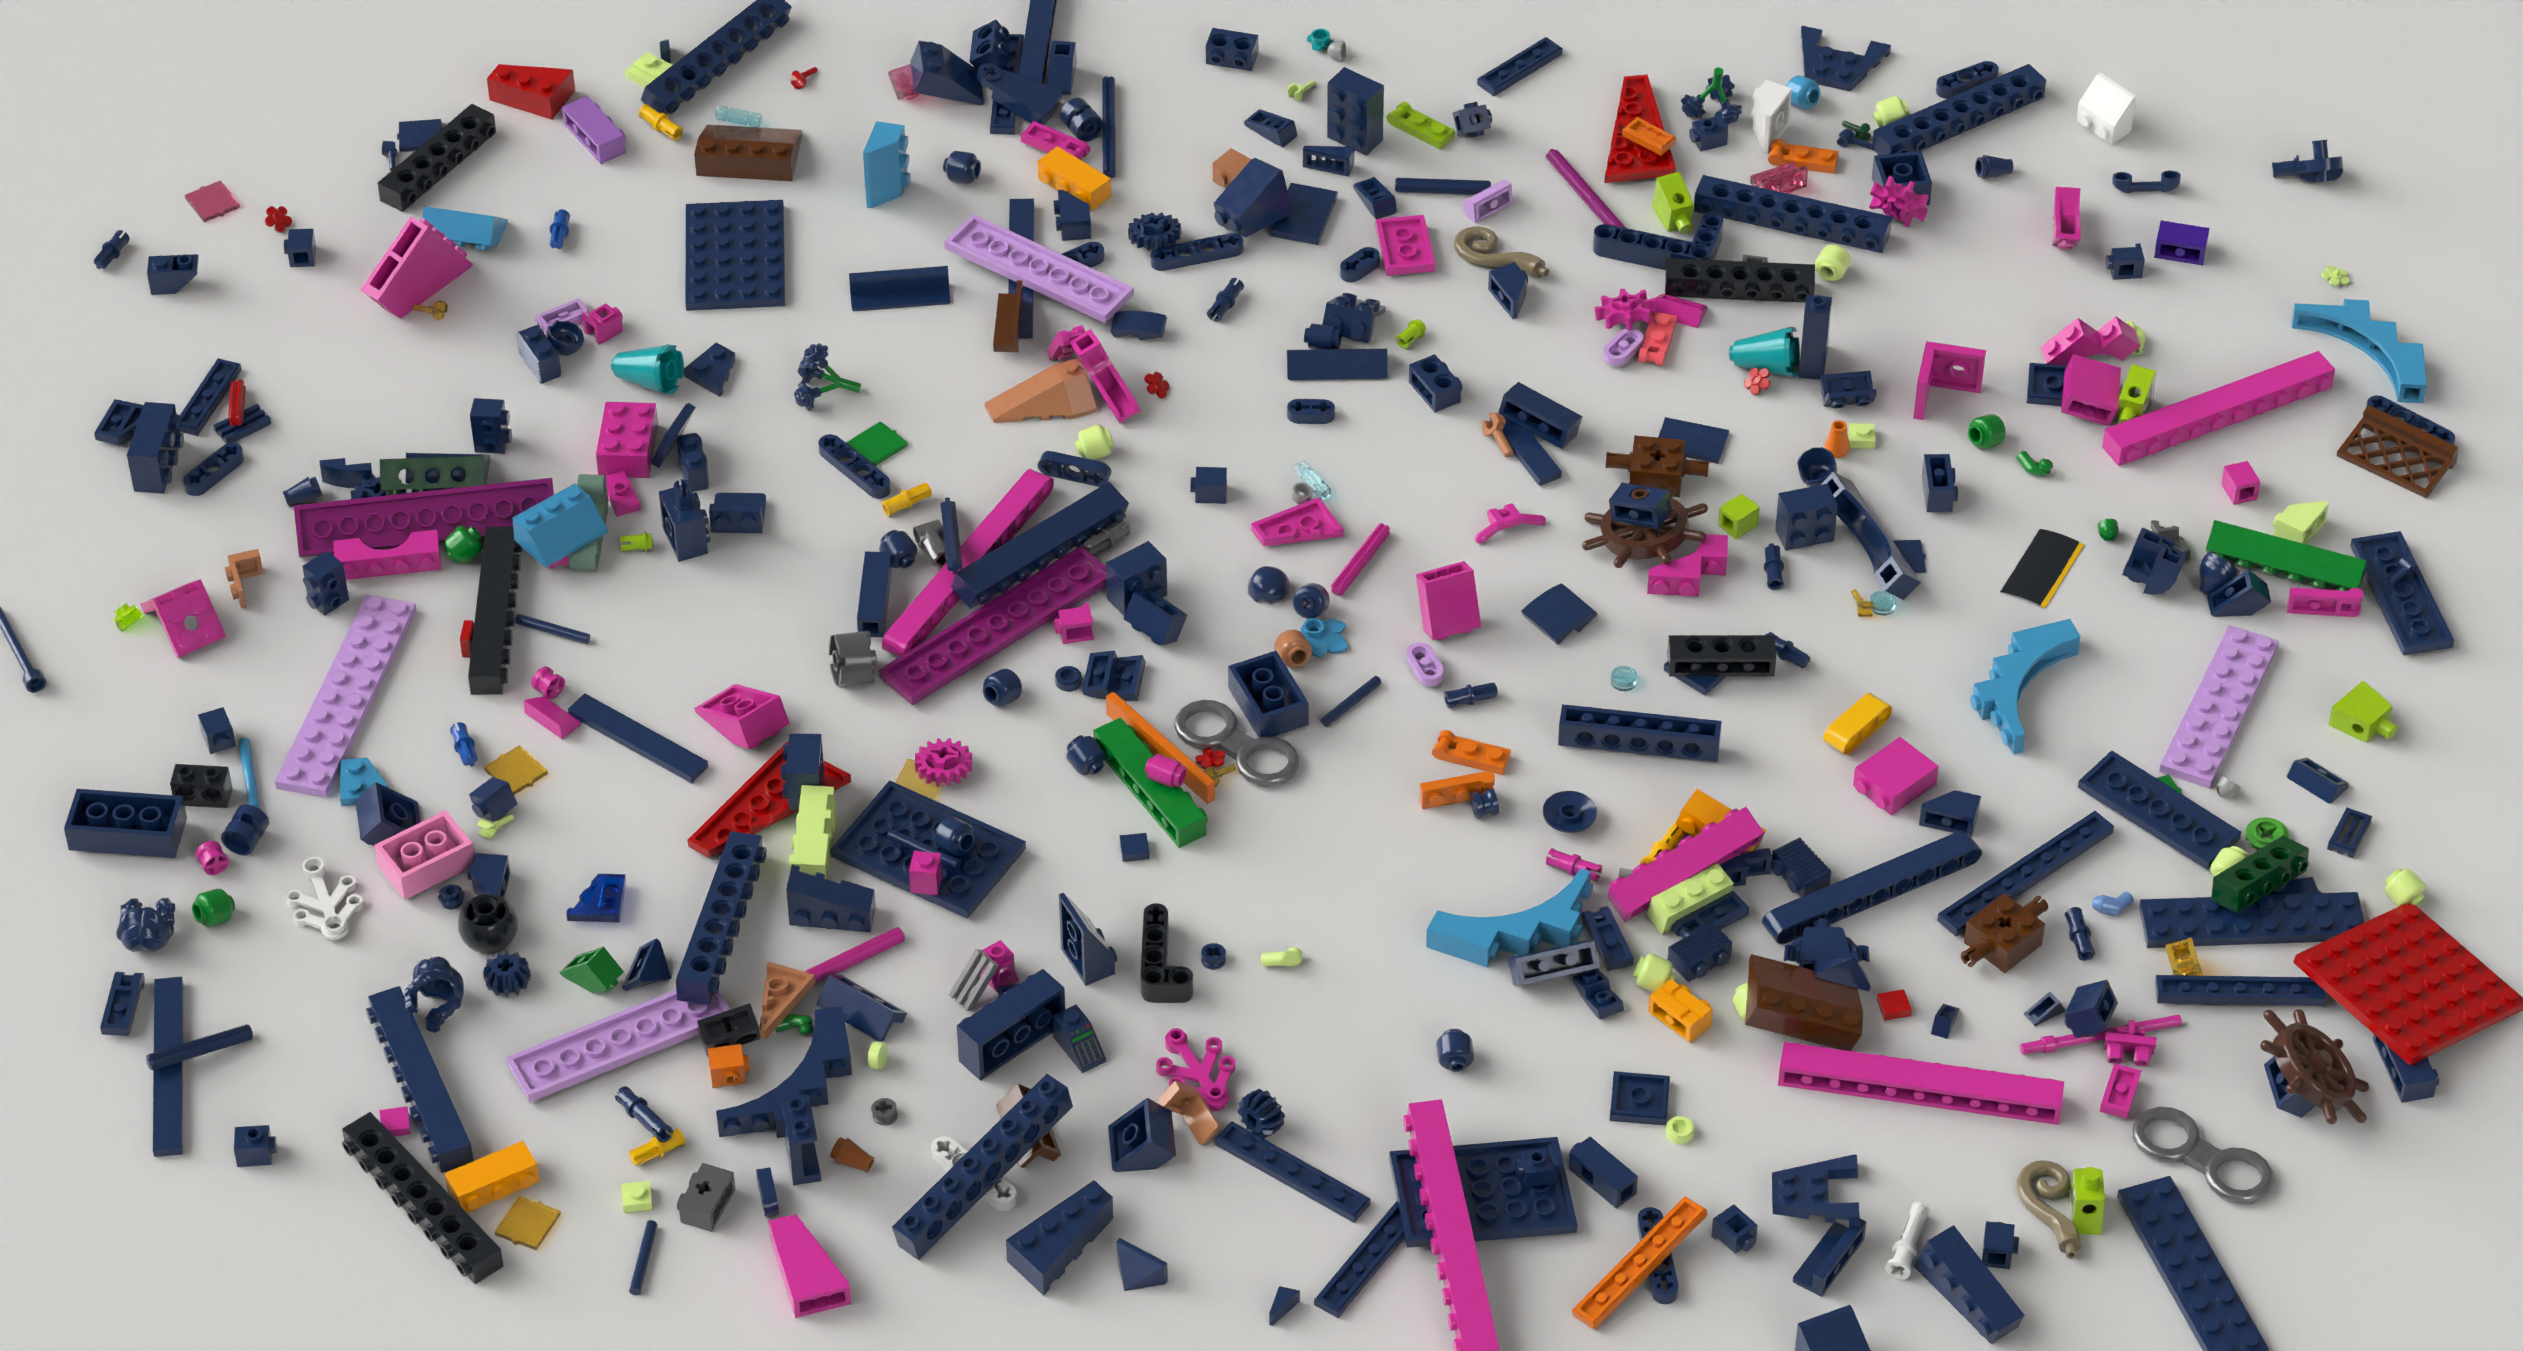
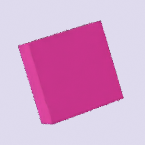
[379,1106,411,1136]

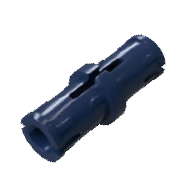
[1207,278,1244,322]
[2065,907,2095,961]

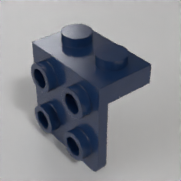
[1322,293,1386,343]
[709,493,766,533]

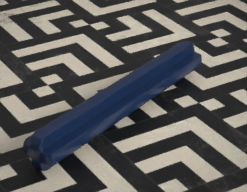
[1395,178,1491,195]
[146,1024,253,1070]

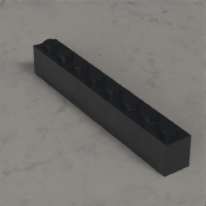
[468,526,523,695]

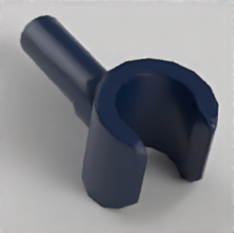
[1837,129,1872,149]
[382,141,397,171]
[2388,555,2415,587]

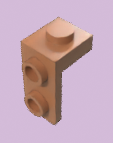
[225,549,263,608]
[1157,1081,1221,1145]

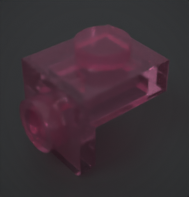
[888,64,920,100]

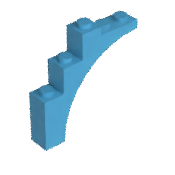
[2291,299,2426,403]
[1970,619,2081,754]
[1426,868,1593,967]

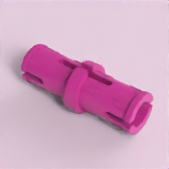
[1546,848,1602,882]

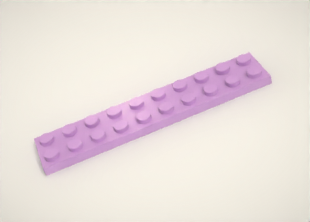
[275,595,416,798]

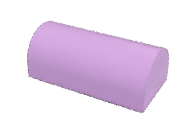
[1463,180,1513,223]

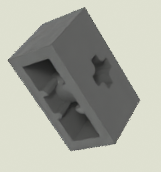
[677,1163,736,1232]

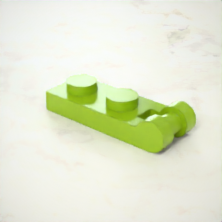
[1386,101,1455,149]

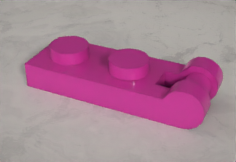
[1021,121,1091,160]
[1046,325,1085,361]
[2287,587,2364,617]

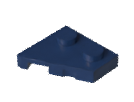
[683,342,736,397]
[94,399,144,445]

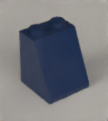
[1213,158,1293,238]
[1795,1305,1871,1351]

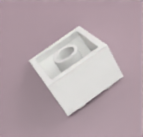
[2076,72,2136,145]
[1751,80,1792,153]

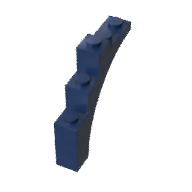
[716,1006,852,1138]

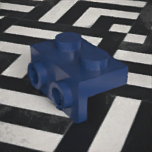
[1820,371,1877,409]

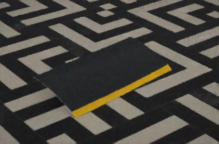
[2000,529,2084,609]

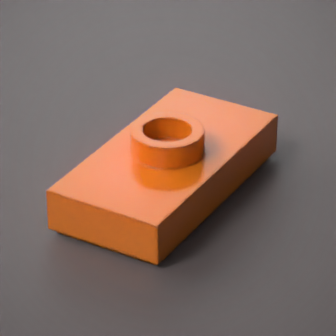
[1622,117,1676,156]

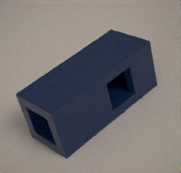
[1569,1137,1638,1209]

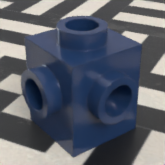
[1453,102,1492,138]

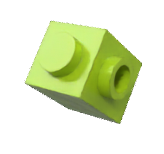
[1718,493,1760,539]

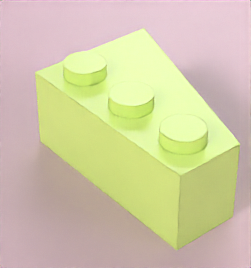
[789,785,837,879]

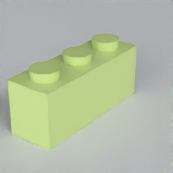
[1647,863,1734,935]

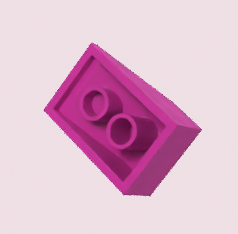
[694,684,790,749]

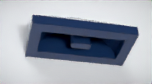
[622,938,671,991]
[1813,956,1871,991]
[1116,1238,1168,1291]

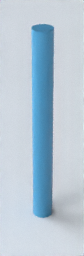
[239,738,260,809]

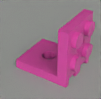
[1913,341,1986,420]
[140,579,226,658]

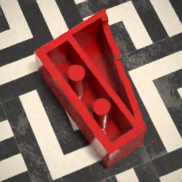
[487,64,575,120]

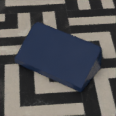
[2287,757,2350,803]

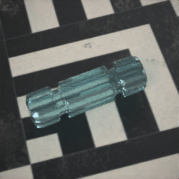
[715,105,762,127]
[1295,461,1331,500]

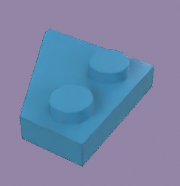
[340,758,389,806]

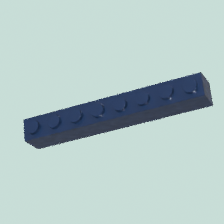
[951,482,1129,609]
[366,986,474,1173]

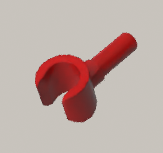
[791,67,818,89]

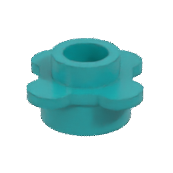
[1307,29,1334,51]

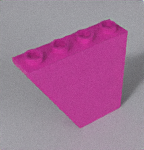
[360,216,473,319]

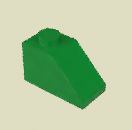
[559,947,624,993]

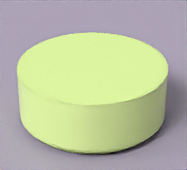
[868,1041,888,1070]
[1666,1116,1695,1144]

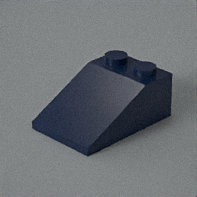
[910,40,984,106]
[1059,892,1117,986]

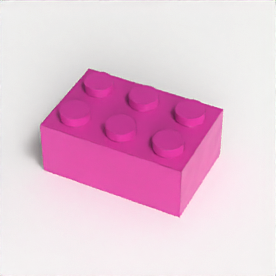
[596,402,658,478]

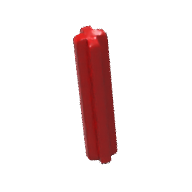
[228,379,246,427]

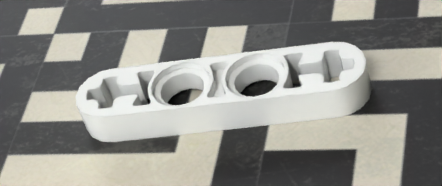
[931,1136,1017,1211]

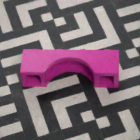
[333,530,442,580]

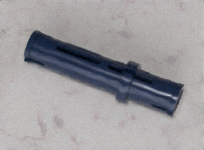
[615,1086,673,1142]

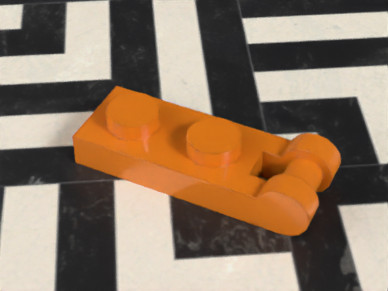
[1768,139,1839,174]
[1432,730,1511,775]
[1419,771,1495,809]

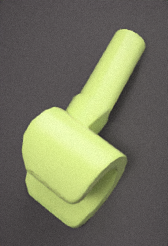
[1287,80,1316,101]
[477,814,514,839]

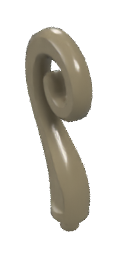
[1454,226,1550,278]
[2016,1160,2082,1259]

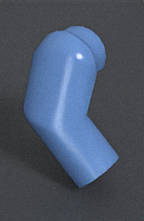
[2092,892,2134,916]

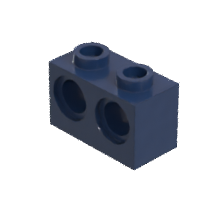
[969,20,1010,71]
[1206,28,1259,71]
[1409,354,1463,412]

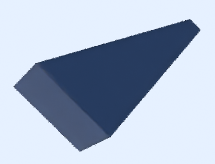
[2024,992,2066,1026]
[1931,1003,1960,1039]
[1269,1286,1300,1326]

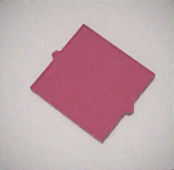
[184,180,240,222]

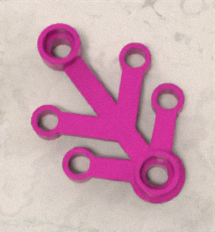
[1156,1028,1236,1111]

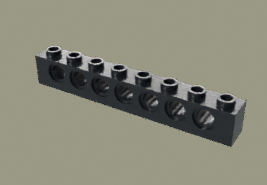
[342,1112,504,1284]

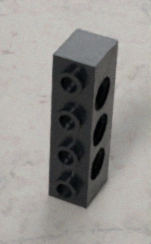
[1667,635,1776,677]

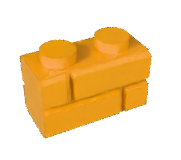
[1648,979,1713,1043]

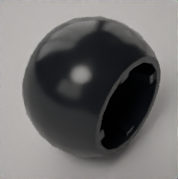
[458,894,518,954]

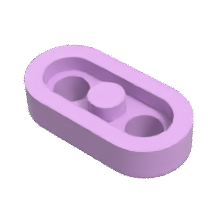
[1604,328,1643,366]
[1407,642,1444,686]

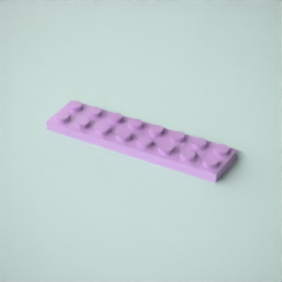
[944,214,1134,323]
[2159,625,2279,788]
[506,990,731,1103]

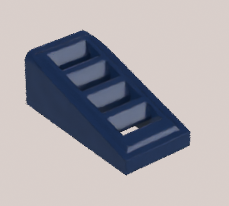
[1244,109,1297,147]
[1303,146,1355,177]
[1353,177,1397,219]

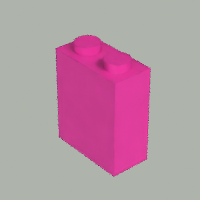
[2061,354,2121,426]
[1416,561,1481,640]
[1853,737,1939,816]

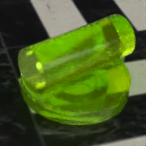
[113,603,143,632]

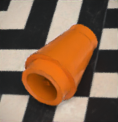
[1825,420,1850,458]

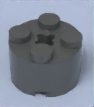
[829,631,877,686]

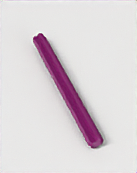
[1546,149,1626,228]

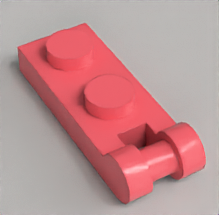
[1638,312,1677,366]

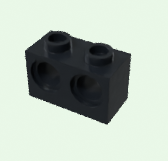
[170,764,233,808]
[697,1003,760,1057]

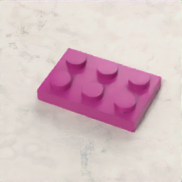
[1375,215,1435,276]

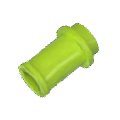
[1395,319,1426,349]
[620,531,653,552]

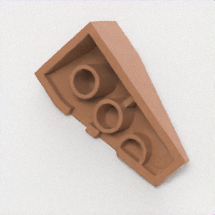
[984,358,1097,423]

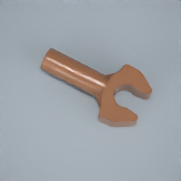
[1482,413,1513,457]

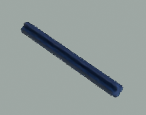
[1102,76,1116,178]
[940,497,963,574]

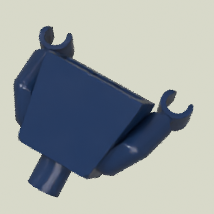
[1783,918,1870,971]

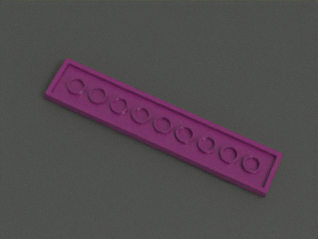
[294,478,554,558]
[879,546,1106,706]

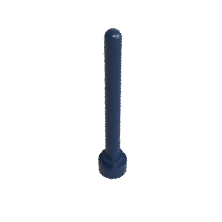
[0,607,46,693]

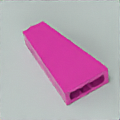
[768,1214,851,1318]

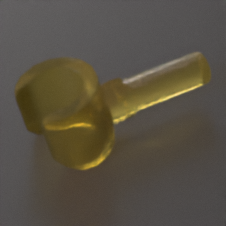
[413,301,448,320]
[1851,589,1873,617]
[1204,764,1236,787]

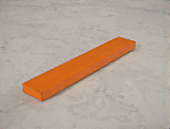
[1106,692,1215,804]
[1572,1196,1708,1330]

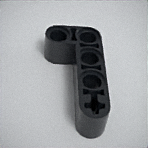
[1140,903,1193,1003]

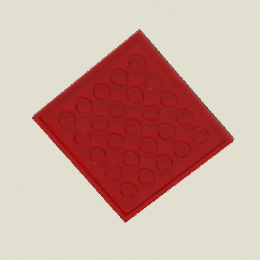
[2293,903,2523,1066]

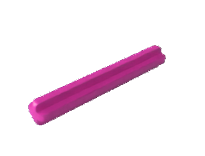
[1331,523,1390,596]
[805,927,905,983]

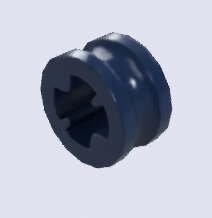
[1201,943,1226,970]

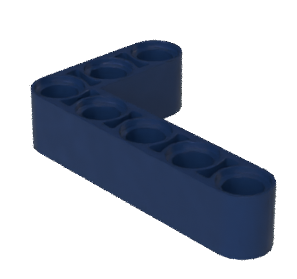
[1593,212,1723,270]

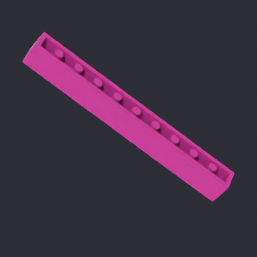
[2102,351,2335,466]
[1778,1042,2065,1125]
[1403,1099,1499,1351]

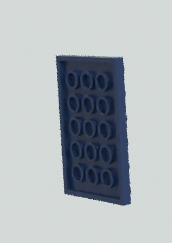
[685,200,785,311]
[830,780,1026,919]
[1389,1137,1578,1248]

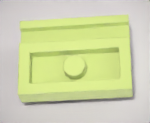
[625,52,672,87]

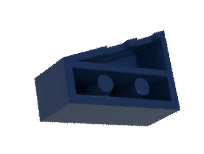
[786,865,876,932]

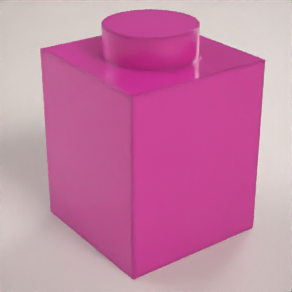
[2221,461,2260,505]
[909,851,942,895]

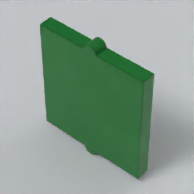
[847,421,908,466]

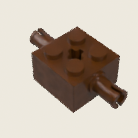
[1605,435,1709,497]
[1961,893,2048,973]

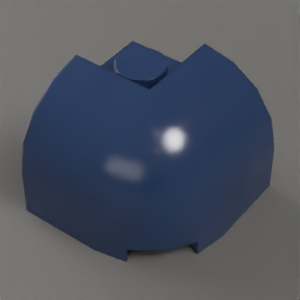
[2122,528,2186,595]

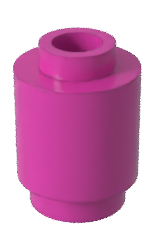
[1145,754,1187,788]

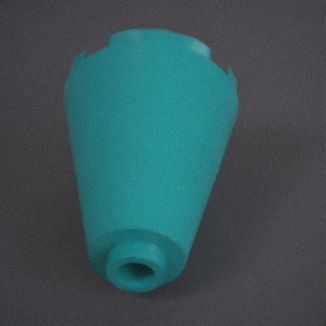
[1729,327,1800,377]
[611,344,684,395]

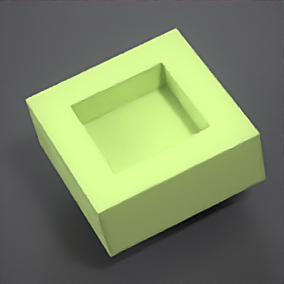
[1848,423,1875,449]
[621,1181,652,1213]

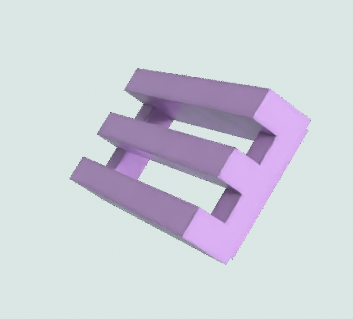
[535,298,590,334]

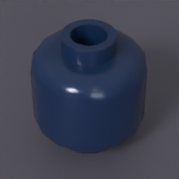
[943,151,981,184]
[879,530,918,569]
[1293,583,1330,619]
[983,669,1022,707]
[1066,735,1106,775]
[934,817,975,856]
[1436,1029,1474,1072]

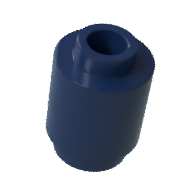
[1304,323,1342,349]

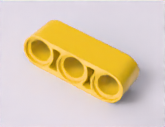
[1823,693,1892,755]

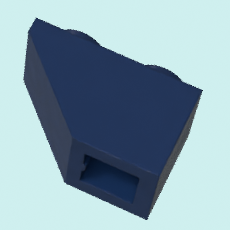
[1047,41,1077,95]
[1053,190,1091,241]
[147,254,199,295]

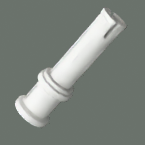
[1885,1202,1929,1280]

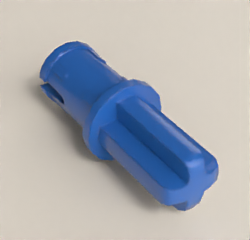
[550,209,570,249]
[450,722,478,767]

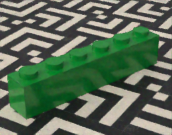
[2206,520,2367,591]
[1093,717,1208,848]

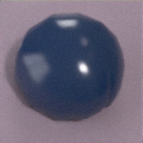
[546,320,584,356]
[1797,447,1837,487]
[1248,566,1289,604]

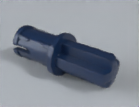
[94,230,130,269]
[1764,543,1784,590]
[1765,632,1810,668]
[1444,682,1498,708]

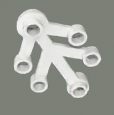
[286,857,363,940]

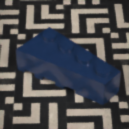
[1006,1180,1113,1296]
[1914,1225,2025,1344]

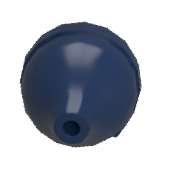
[2199,552,2240,595]

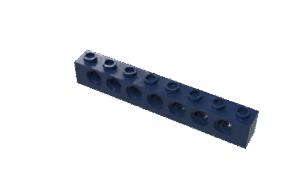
[641,0,792,115]
[1872,64,2046,155]
[1694,175,1892,253]
[676,831,767,1005]
[892,1074,1073,1260]

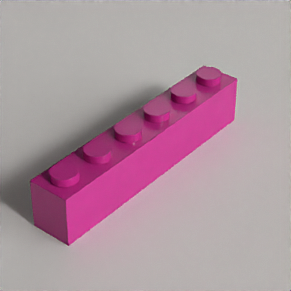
[1607,807,1764,922]

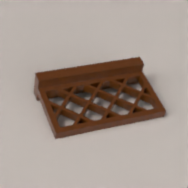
[2337,405,2458,499]

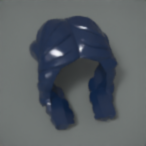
[116,898,175,952]
[404,956,464,1033]

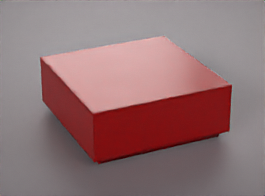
[460,620,474,658]
[1877,989,1912,1021]

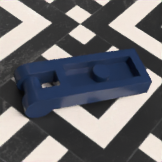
[1671,891,1750,938]
[1581,906,1634,972]
[100,972,145,1036]

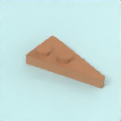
[760,962,816,1039]

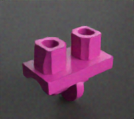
[2103,1019,2157,1067]

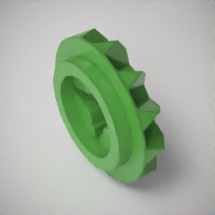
[2246,817,2289,849]

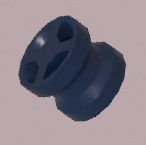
[1470,788,1499,819]

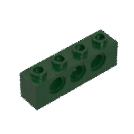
[379,456,485,495]
[2211,835,2309,913]

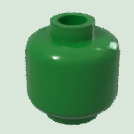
[1968,414,2006,449]
[444,525,483,564]
[192,889,235,927]

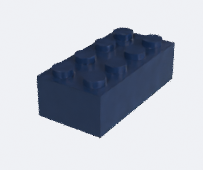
[64,789,187,858]
[957,969,1065,1080]

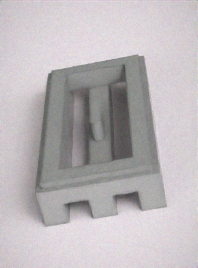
[949,949,999,1011]

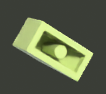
[2273,501,2329,544]

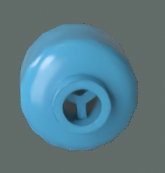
[1786,75,1821,110]

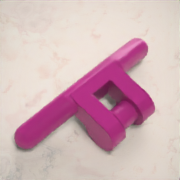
[1475,503,1546,544]

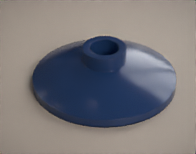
[1543,791,1597,833]

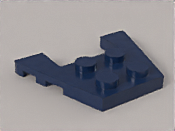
[1801,26,1891,91]
[1772,1154,1860,1227]

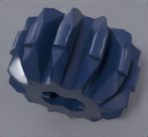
[483,950,531,997]
[1237,1089,1285,1139]

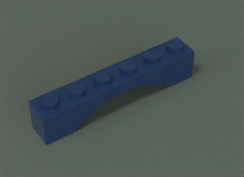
[1821,471,1921,600]

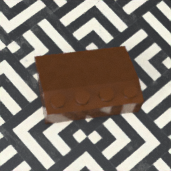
[694,124,803,181]
[1745,954,1863,1051]

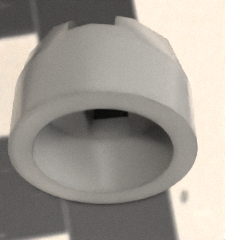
[1327,41,1347,60]
[1291,482,1313,504]
[2216,776,2241,799]

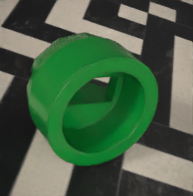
[2097,519,2119,541]

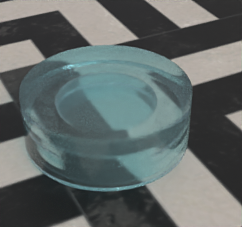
[1869,591,1896,616]
[1611,666,1637,691]

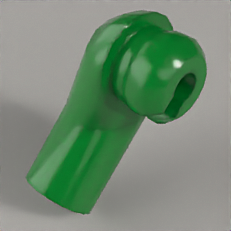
[2016,451,2053,476]
[775,1014,814,1035]

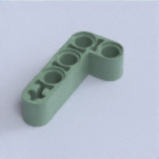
[569,474,609,571]

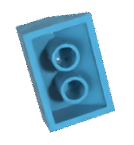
[863,121,911,208]
[422,206,508,251]
[512,484,608,568]

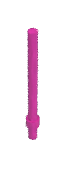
[2020,1015,2182,1055]

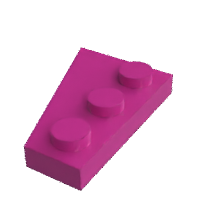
[1251,497,1344,547]

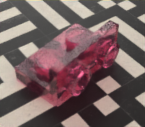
[1750,162,1808,193]

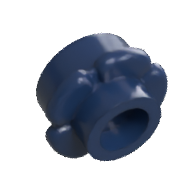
[438,885,465,910]

